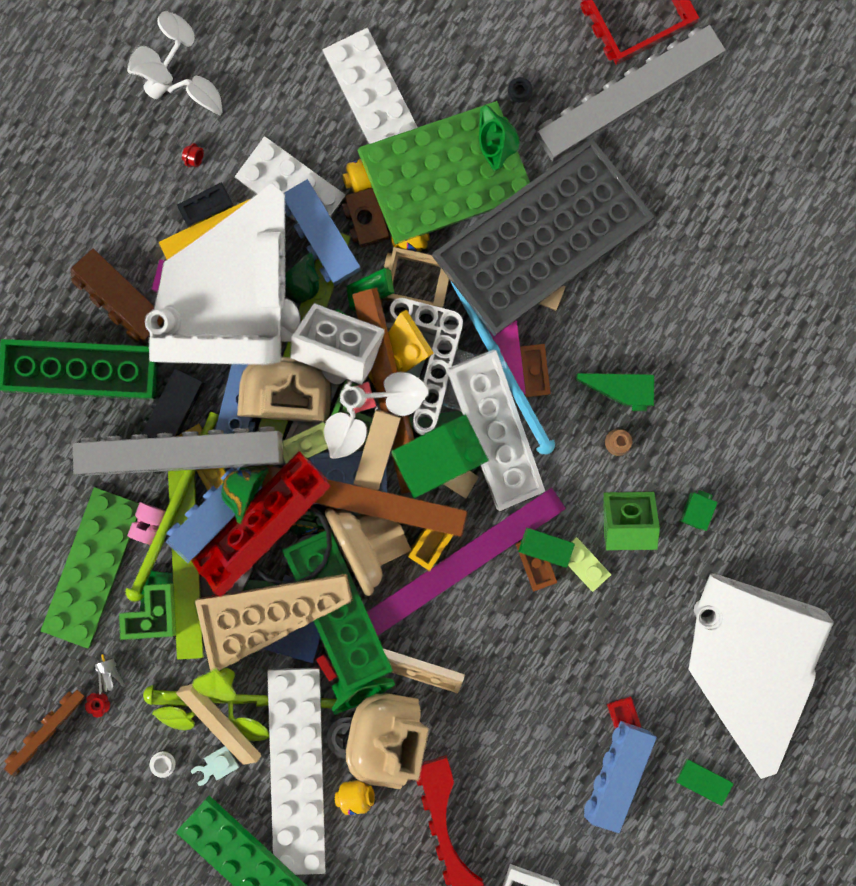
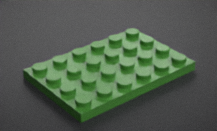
[357,101,530,245]

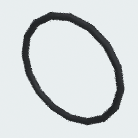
[252,505,332,585]

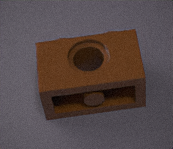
[342,188,389,248]

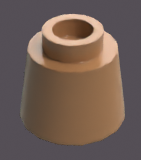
[605,428,633,456]

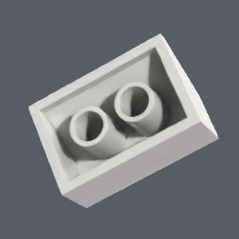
[291,303,385,385]

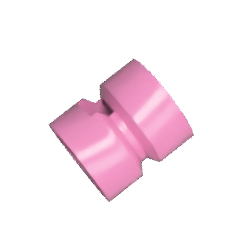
[127,502,166,545]

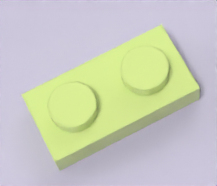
[283,422,328,464]
[568,537,611,592]

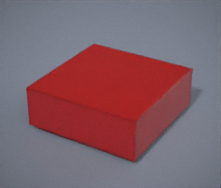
[316,653,338,681]

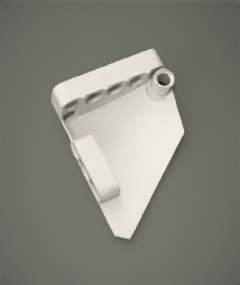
[145,183,285,364]
[689,574,834,779]

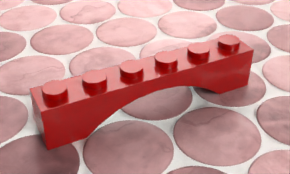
[416,755,484,886]

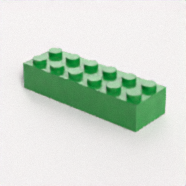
[0,339,159,400]

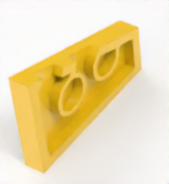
[368,310,434,386]

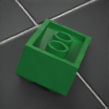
[391,414,489,498]

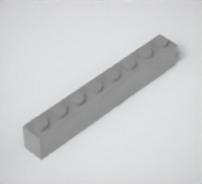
[536,25,726,162]
[73,427,283,476]

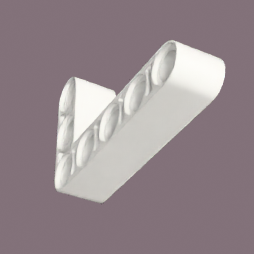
[390,298,463,436]

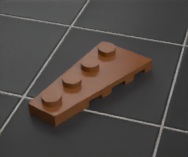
[3,690,85,777]

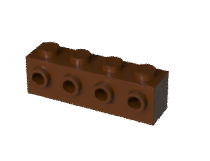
[71,248,165,346]

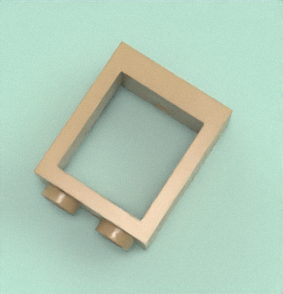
[383,247,449,308]

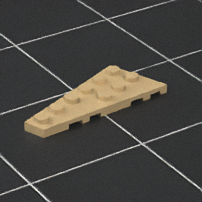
[195,574,352,671]

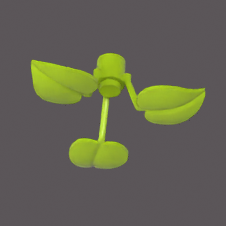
[152,668,270,741]

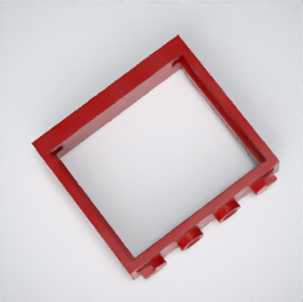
[580,0,699,65]

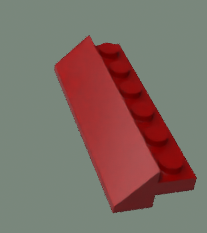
[191,451,330,597]

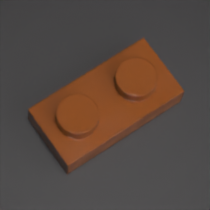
[520,344,551,398]
[515,541,557,592]

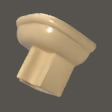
[237,356,331,423]
[324,507,411,596]
[346,693,429,790]

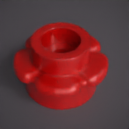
[182,143,204,168]
[85,692,110,718]

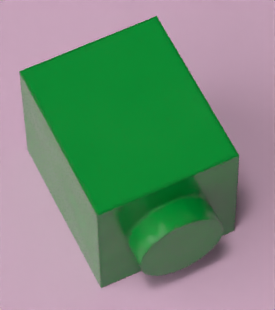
[680,490,718,531]

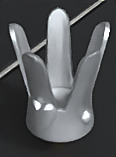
[95,654,125,695]

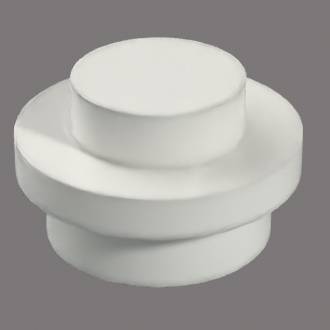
[150,751,176,778]

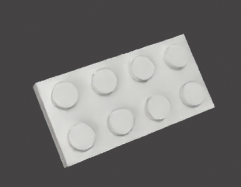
[235,136,346,222]

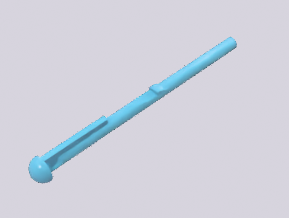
[449,279,555,455]

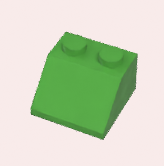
[603,492,660,550]

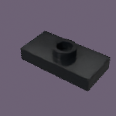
[177,182,234,228]

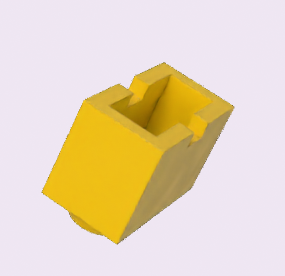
[406,528,453,571]

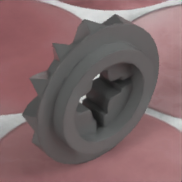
[327,717,353,758]

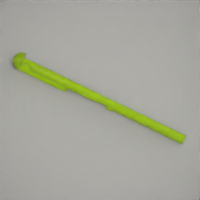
[125,412,219,602]
[143,685,337,709]

